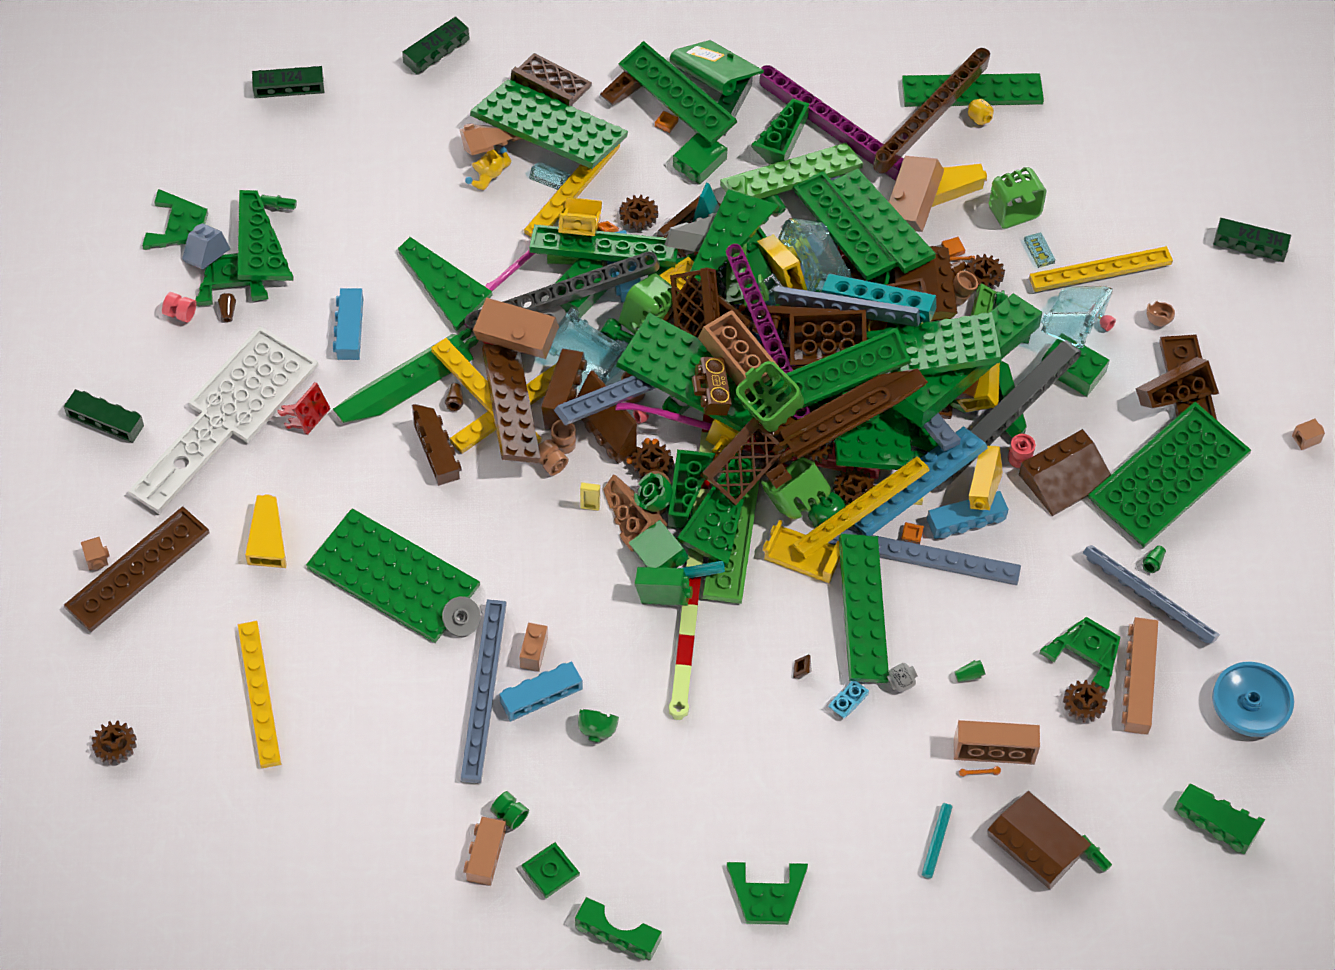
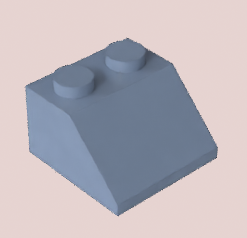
[182,223,230,270]

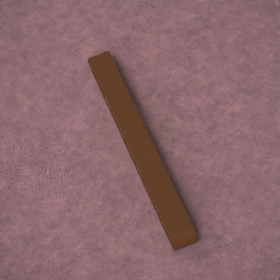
[873,48,990,174]

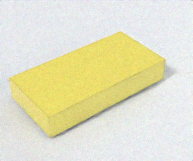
[580,482,600,511]

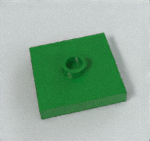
[522,842,580,899]

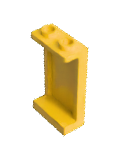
[558,197,602,236]
[763,520,840,583]

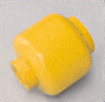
[968,99,994,125]

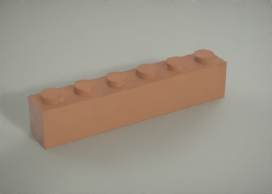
[1121,617,1159,735]

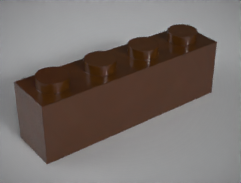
[541,348,587,430]
[1135,357,1219,409]
[411,404,462,486]

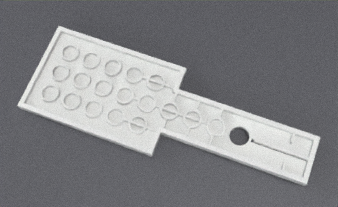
[128,326,319,514]

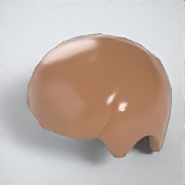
[1147,301,1175,326]

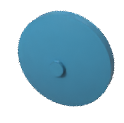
[1212,662,1294,737]

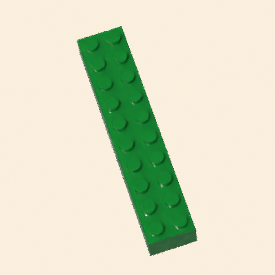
[892,293,1043,427]

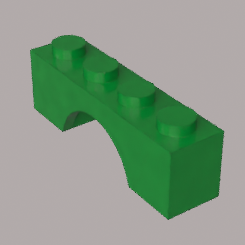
[575,897,662,961]

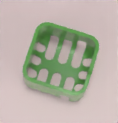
[988,167,1047,229]
[619,273,679,335]
[736,361,804,432]
[761,457,831,519]

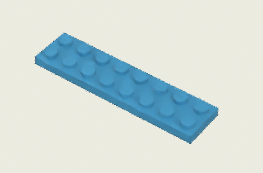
[853,426,988,536]

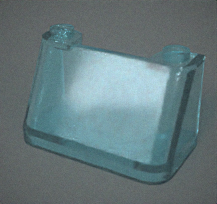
[778,218,851,293]
[1041,286,1113,348]
[549,307,628,384]

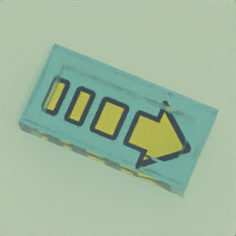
[1024,232,1055,268]

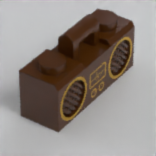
[692,357,731,415]

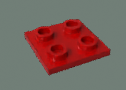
[277,382,331,435]

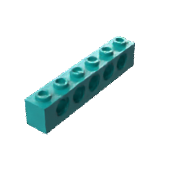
[822,274,936,323]

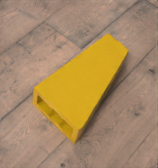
[932,164,987,207]
[757,234,808,291]
[956,363,1000,412]
[969,446,1003,510]
[245,494,287,568]

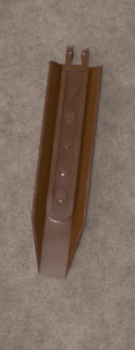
[773,369,928,463]

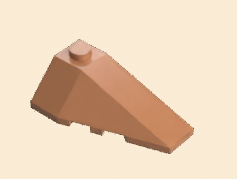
[459,123,522,156]
[603,474,668,552]

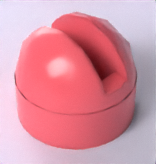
[1099,315,1116,331]
[633,410,649,424]

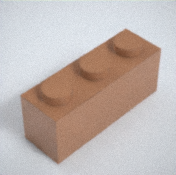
[463,816,506,886]

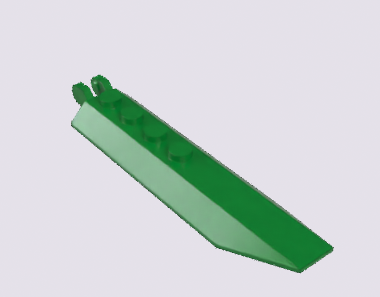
[333,328,479,423]

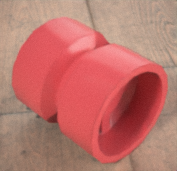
[162,292,196,323]
[1008,434,1036,468]

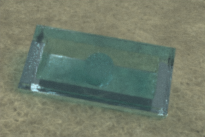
[529,162,570,190]

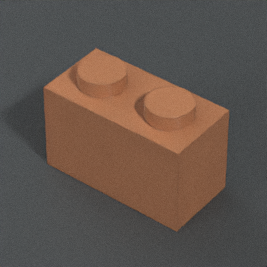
[519,622,548,672]

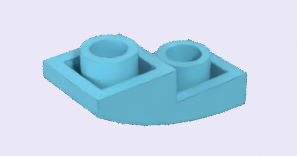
[828,681,869,719]

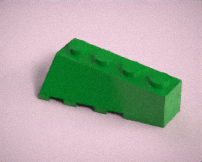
[751,99,809,164]
[668,449,715,528]
[1174,783,1266,855]

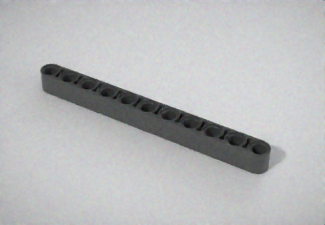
[465,251,660,333]
[937,340,1081,491]

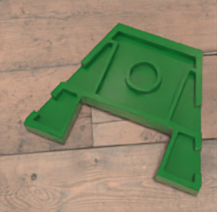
[142,189,208,250]
[195,253,269,306]
[1039,617,1121,693]
[727,862,808,925]

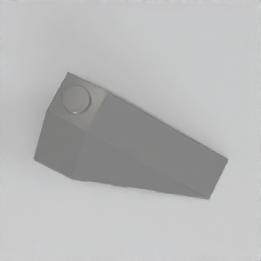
[665,213,717,252]

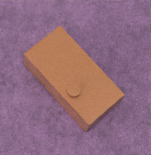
[889,156,944,232]
[473,298,559,359]
[698,310,779,395]
[954,720,1040,765]

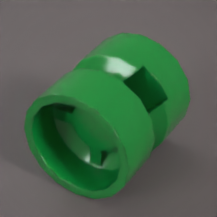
[490,791,529,830]

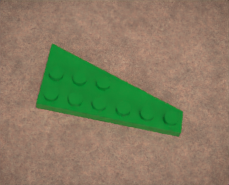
[688,189,779,280]
[238,190,294,281]
[398,237,493,332]
[677,453,752,568]

